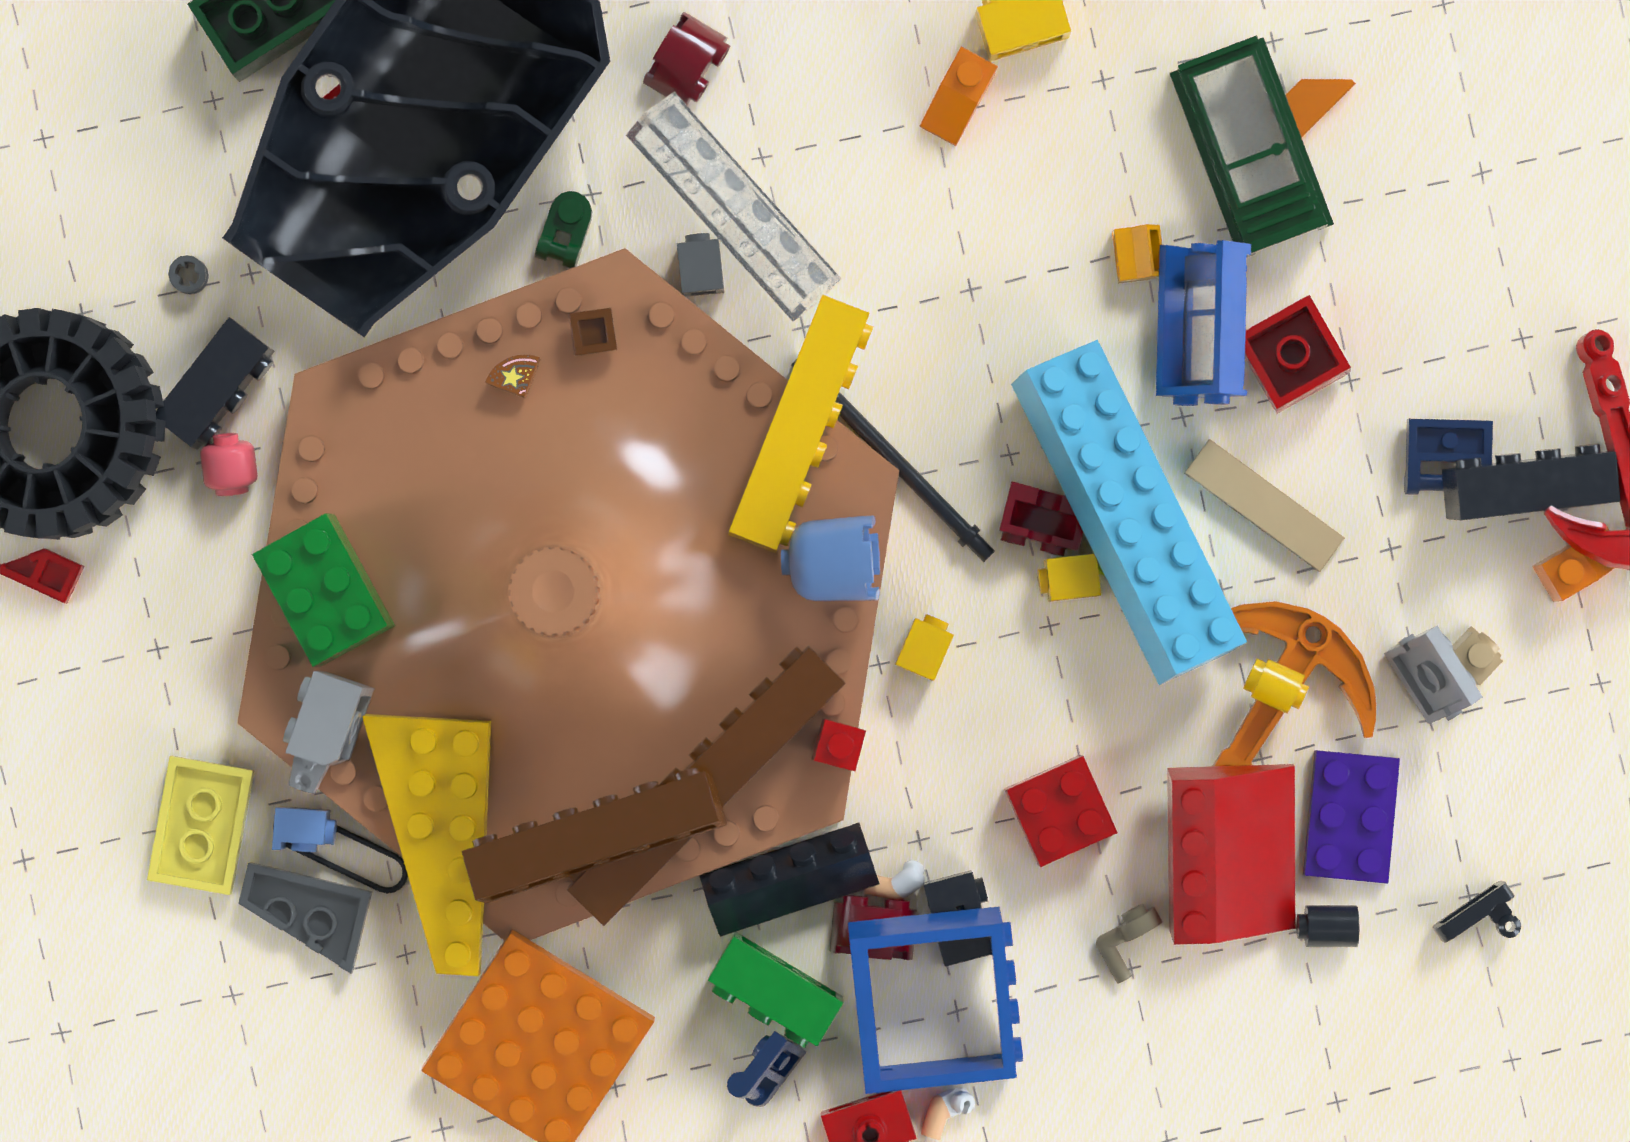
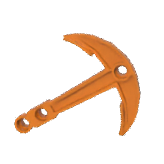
[1212,601,1376,766]

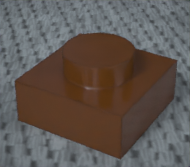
[569,308,617,356]

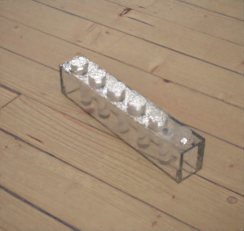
[626,92,842,322]

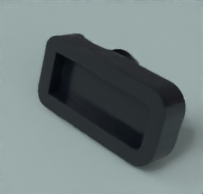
[1432,880,1521,943]

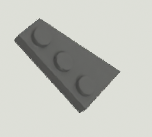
[238,862,373,974]

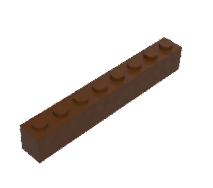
[567,645,846,926]

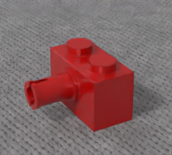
[821,1090,917,1142]

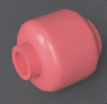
[200,433,258,496]

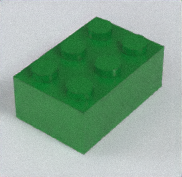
[252,513,395,667]
[707,932,844,1048]

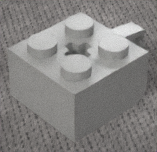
[283,671,375,794]

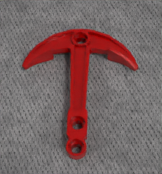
[1544,329,1630,570]

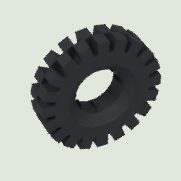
[0,308,166,540]

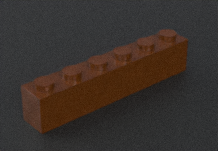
[461,768,727,904]

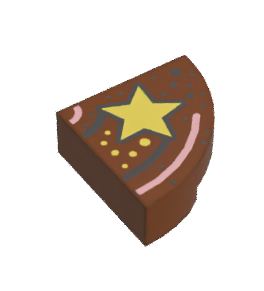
[485,355,541,398]

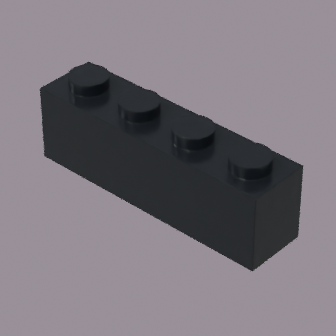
[1442,444,1620,521]
[699,822,880,937]

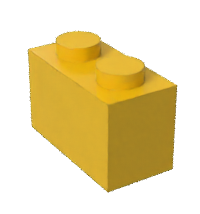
[975,0,1072,62]

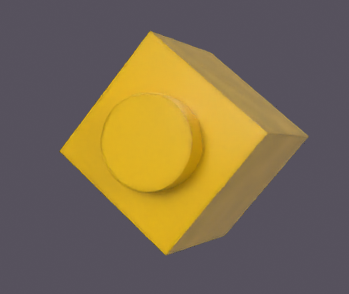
[1038,554,1101,602]
[895,614,954,681]

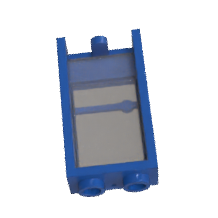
[1156,240,1251,406]

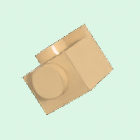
[1452,626,1503,685]

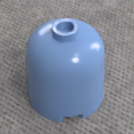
[781,515,880,601]

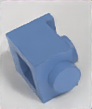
[272,806,337,852]

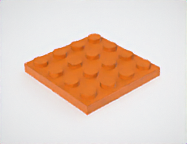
[421,929,655,1142]

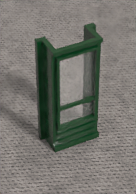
[1169,35,1334,258]

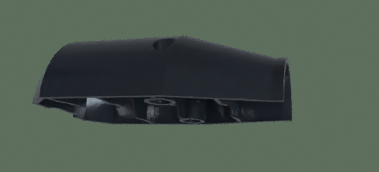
[222,0,611,338]

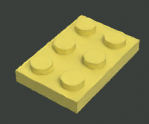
[147,756,255,895]

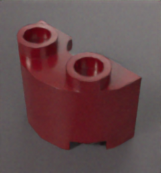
[643,12,731,109]
[999,481,1083,557]
[829,895,917,960]

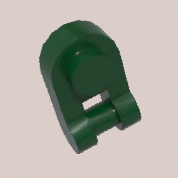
[535,191,593,269]

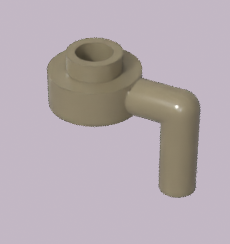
[1096,904,1163,984]

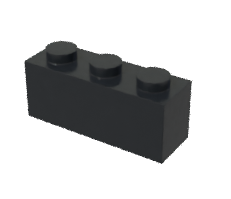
[156,317,275,450]

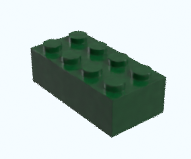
[187,0,335,82]

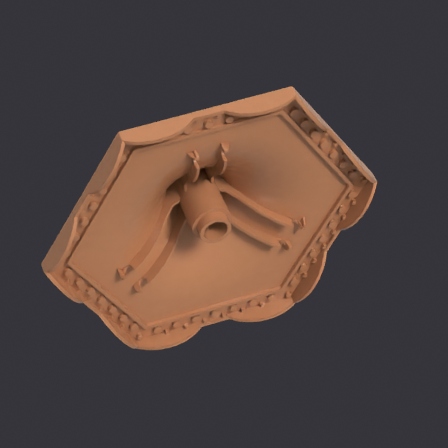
[237,248,899,940]

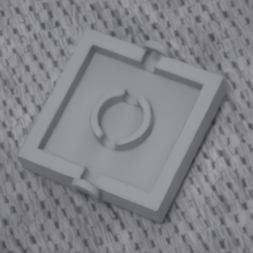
[1384,625,1483,724]

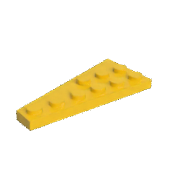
[362,714,491,976]

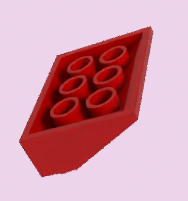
[1167,764,1296,945]

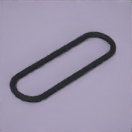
[273,807,408,894]

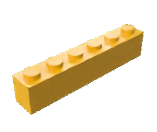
[728,294,874,553]

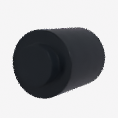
[1296,905,1360,947]

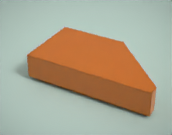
[1270,79,1356,137]

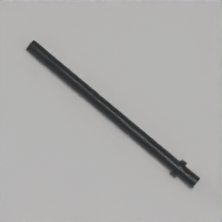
[791,359,995,563]

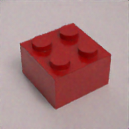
[1245,295,1351,414]
[1004,755,1118,867]

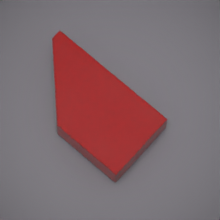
[0,548,85,604]

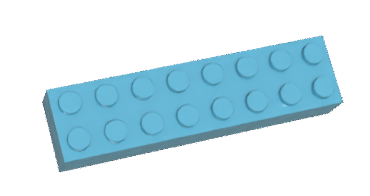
[1011,339,1247,685]

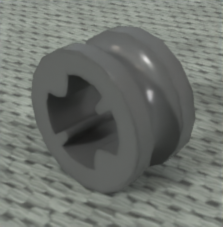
[168,255,209,295]

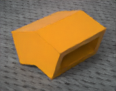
[1112,224,1162,284]

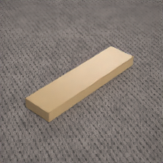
[1184,439,1345,572]

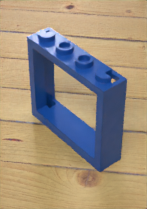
[848,906,1023,1094]

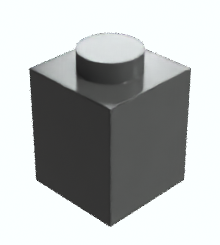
[677,233,725,297]

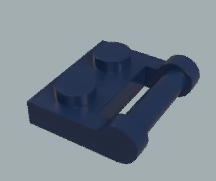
[1404,418,1493,495]
[727,1031,807,1107]

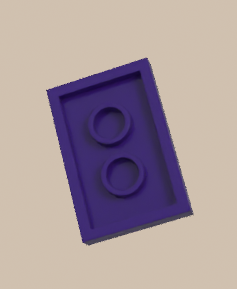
[1303,750,1400,884]

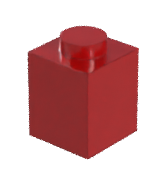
[812,718,866,772]

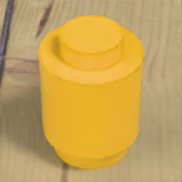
[1243,658,1309,714]

